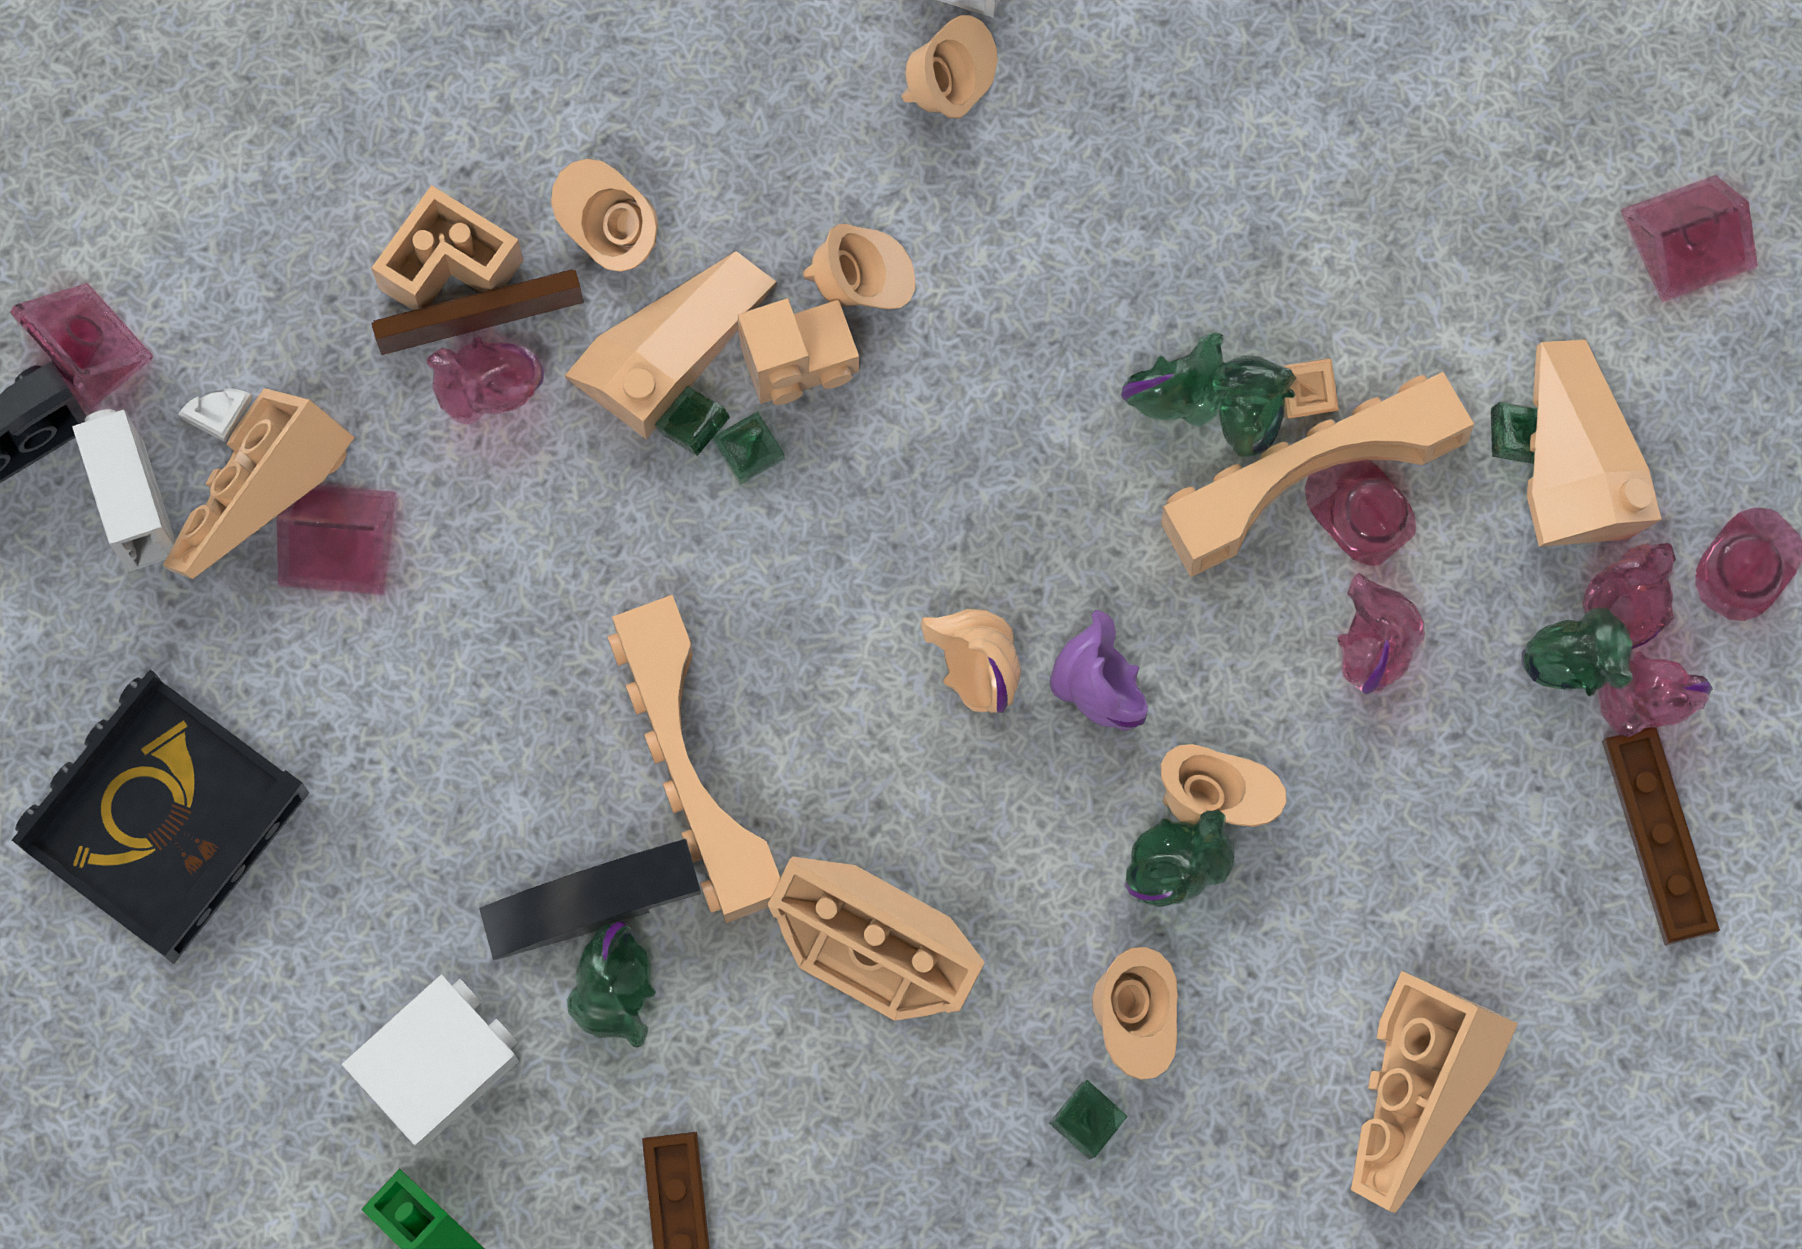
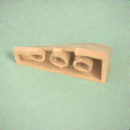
[565,251,777,440]
[1527,340,1662,547]
[163,388,355,579]
[1351,971,1518,1213]

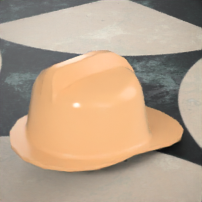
[901,15,998,119]
[551,159,658,272]
[803,224,916,310]
[1161,744,1287,831]
[1092,947,1178,1080]

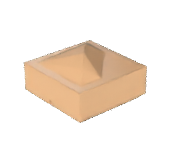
[1277,358,1339,419]

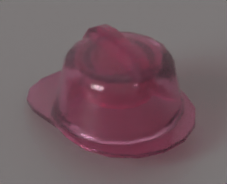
[1305,459,1416,566]
[1695,507,1802,621]

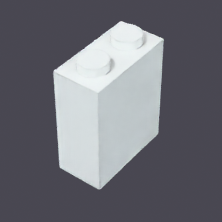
[72,409,175,572]
[341,974,519,1151]

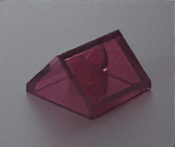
[1621,175,1758,302]
[10,283,153,409]
[277,485,397,595]

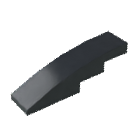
[479,838,701,961]

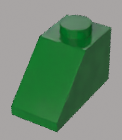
[361,1168,485,1249]

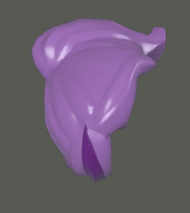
[1050,610,1148,731]

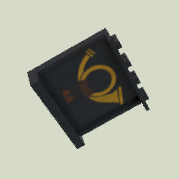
[12,670,310,964]

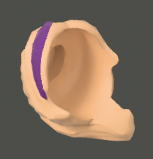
[921,609,1021,713]

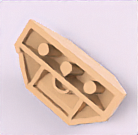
[767,856,985,1021]

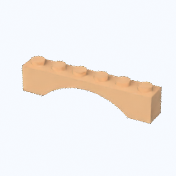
[1161,372,1474,578]
[607,595,780,923]

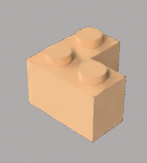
[371,185,523,310]
[737,298,859,405]

